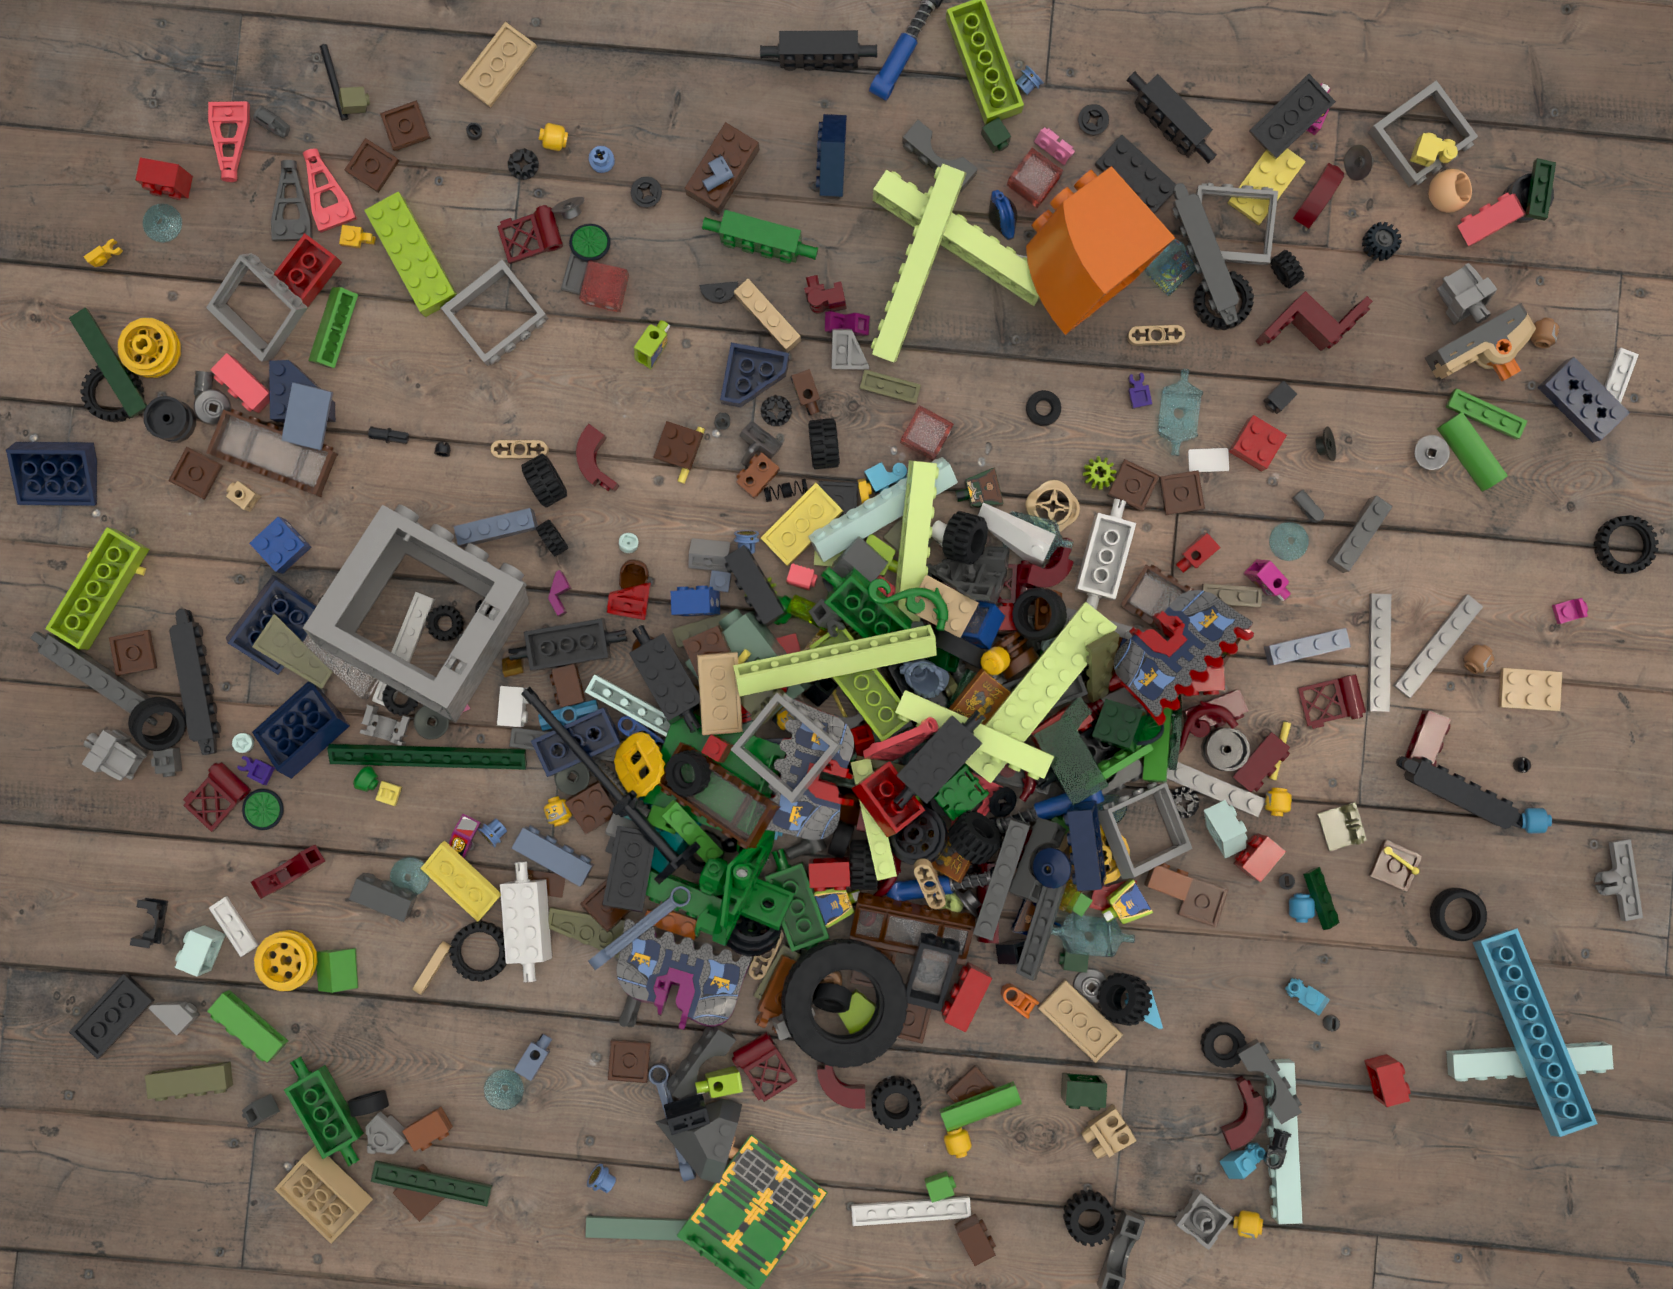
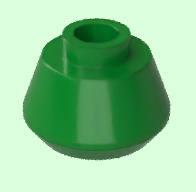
[353,766,379,792]

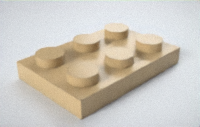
[907,575,979,638]
[1499,668,1562,711]

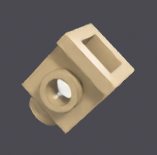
[226,481,261,512]

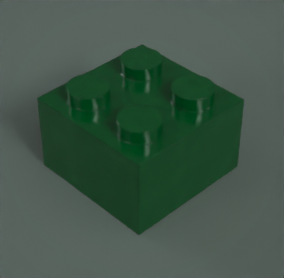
[1092,699,1148,753]
[1061,1073,1107,1111]

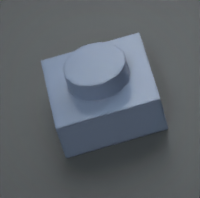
[709,570,731,593]

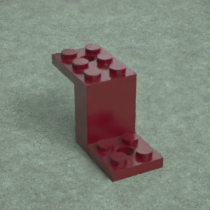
[1255,291,1373,351]

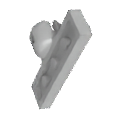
[1594,839,1643,921]

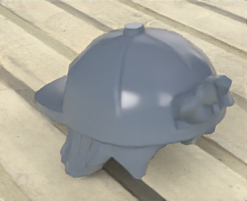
[899,659,949,698]

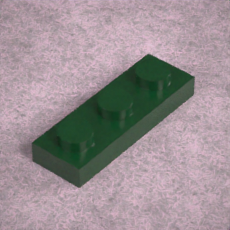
[1525,158,1556,221]
[1303,867,1340,930]

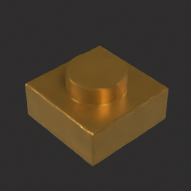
[502,657,524,677]

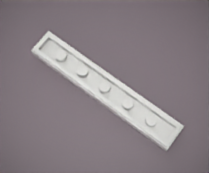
[372,592,435,706]
[851,1196,971,1226]

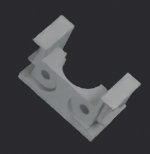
[360,705,414,746]

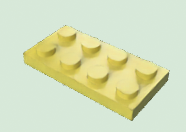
[1228,148,1306,226]
[761,483,844,566]
[420,841,501,922]

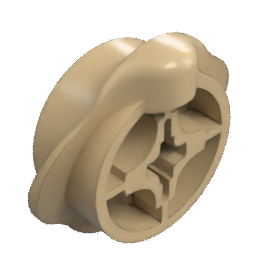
[1025,480,1080,534]

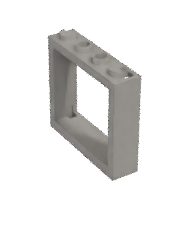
[1368,80,1478,187]
[1189,183,1278,265]
[206,253,308,362]
[441,260,549,366]
[731,693,842,803]
[1098,782,1193,879]

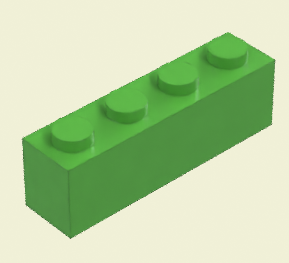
[207,990,288,1063]

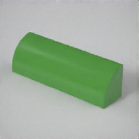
[308,287,358,368]
[1437,412,1508,492]
[1143,708,1172,783]
[939,1081,1022,1132]

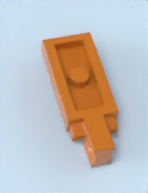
[645,909,697,940]

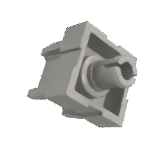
[1437,263,1497,325]
[82,730,148,781]
[1174,1189,1233,1250]

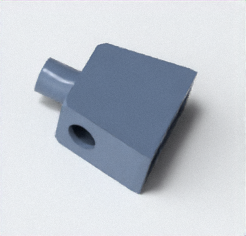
[514,1033,552,1081]

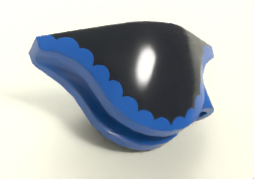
[988,190,1017,240]

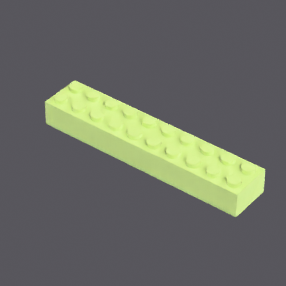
[873,170,1040,306]
[965,602,1117,783]

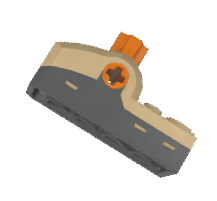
[1425,303,1536,382]

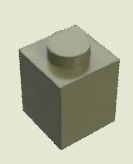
[338,87,370,114]

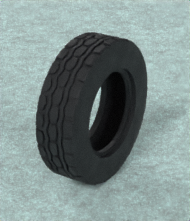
[781,939,908,1068]

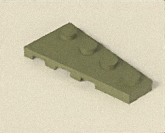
[252,613,333,689]
[1086,631,1120,702]
[548,907,627,959]

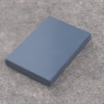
[281,382,333,450]

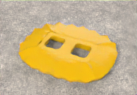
[614,732,665,798]

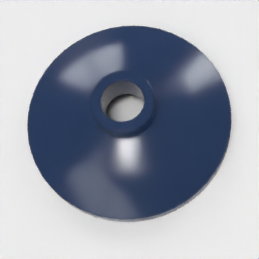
[1033,848,1071,889]

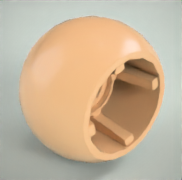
[1428,169,1472,213]

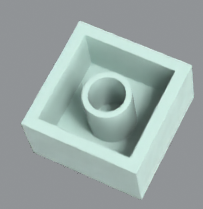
[1204,800,1248,858]
[175,925,226,977]

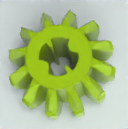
[1082,456,1116,490]

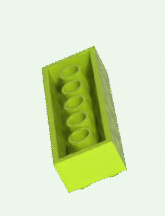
[946,0,1024,125]
[364,191,457,317]
[45,527,150,650]
[810,627,911,742]

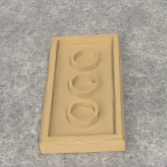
[458,22,537,108]
[697,652,743,735]
[1038,979,1123,1063]

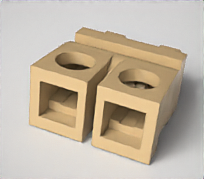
[1081,1104,1137,1159]

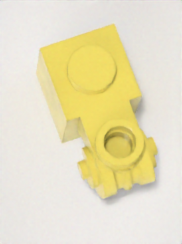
[1410,133,1458,167]

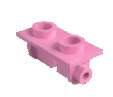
[1034,127,1075,165]

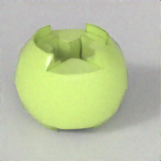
[941,891,964,913]

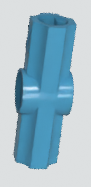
[538,699,599,731]

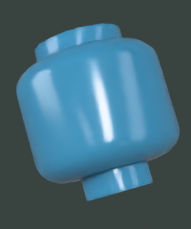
[1521,808,1552,834]
[1289,893,1315,923]

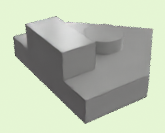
[365,1111,407,1154]

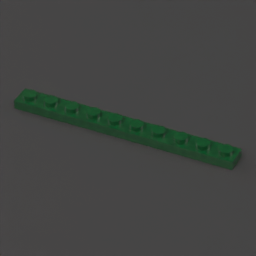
[327,744,527,770]

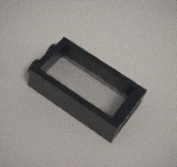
[905,932,960,1011]

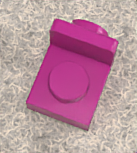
[1552,598,1588,624]

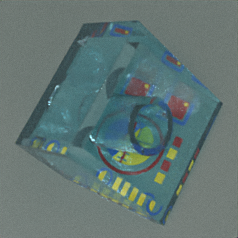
[1145,239,1195,296]

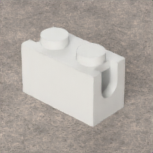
[497,686,528,727]

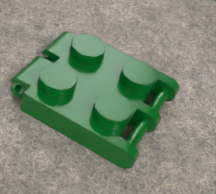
[933,763,989,821]

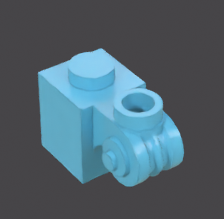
[864,462,907,494]
[1285,978,1330,1016]
[1219,1142,1265,1179]

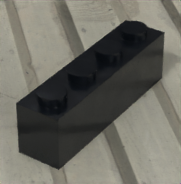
[724,545,788,626]

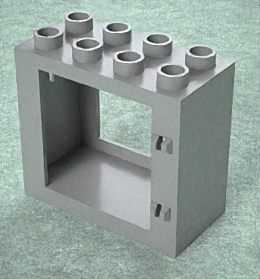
[303,504,529,723]

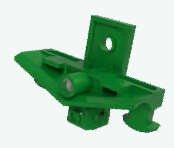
[694,830,795,946]

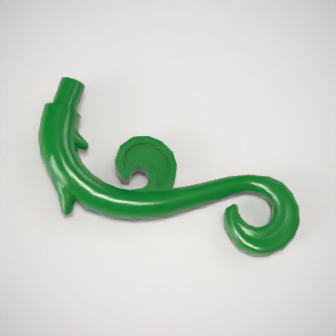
[867,579,948,631]

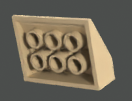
[275,1146,373,1244]

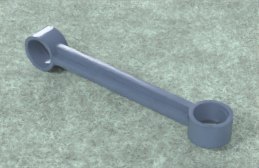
[588,886,691,970]
[649,1063,696,1182]

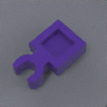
[1128,372,1152,409]
[237,756,275,785]

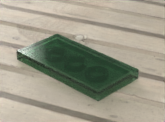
[1034,715,1109,805]

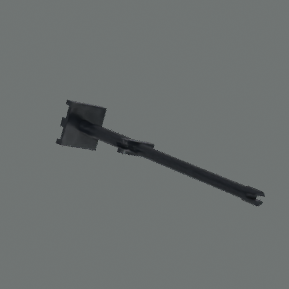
[521,687,701,885]

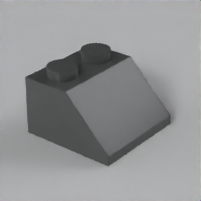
[831,536,888,582]

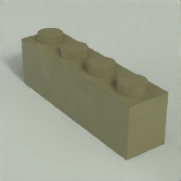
[145,1061,233,1101]

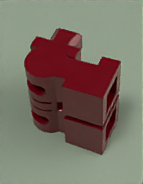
[804,275,847,314]

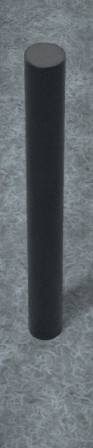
[320,44,349,121]

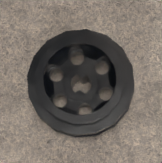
[888,806,948,865]
[727,901,782,957]

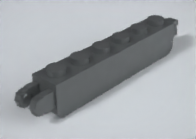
[1171,183,1239,325]
[30,631,165,726]

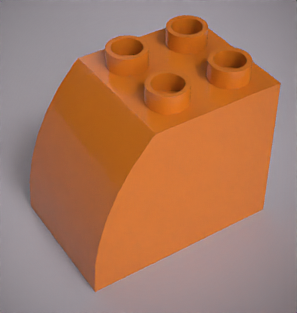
[1026,166,1175,335]

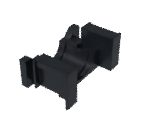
[130,898,168,948]

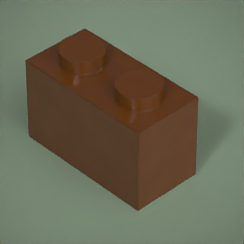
[550,664,586,708]
[954,1214,996,1266]

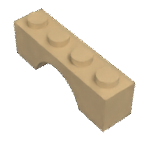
[734,279,801,353]

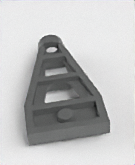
[271,160,313,241]

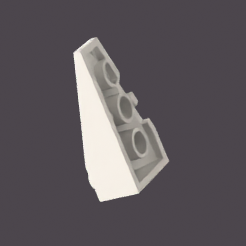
[978,503,1056,567]

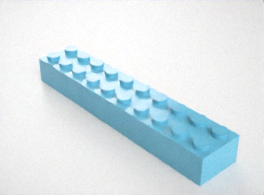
[1473,928,1598,1137]

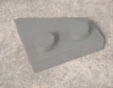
[831,329,869,369]

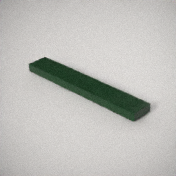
[69,307,147,418]
[371,1161,493,1207]

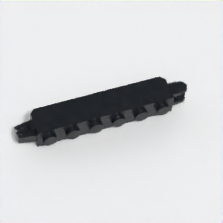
[169,608,221,755]
[1396,756,1523,829]

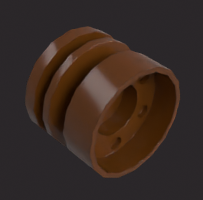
[993,631,1040,680]

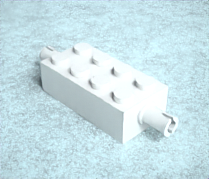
[1074,499,1136,610]
[500,861,552,982]

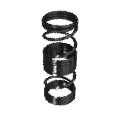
[764,478,808,503]

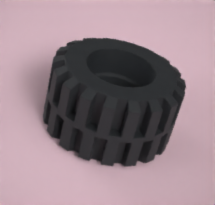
[808,418,840,470]
[521,453,567,508]
[942,511,988,565]
[948,811,1003,865]
[850,840,878,890]
[1097,973,1152,1026]
[871,1076,922,1131]
[1063,1190,1116,1247]

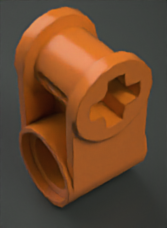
[1001,984,1040,1019]

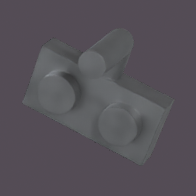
[739,421,783,465]

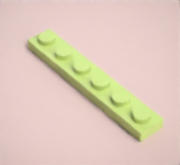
[851,759,897,881]

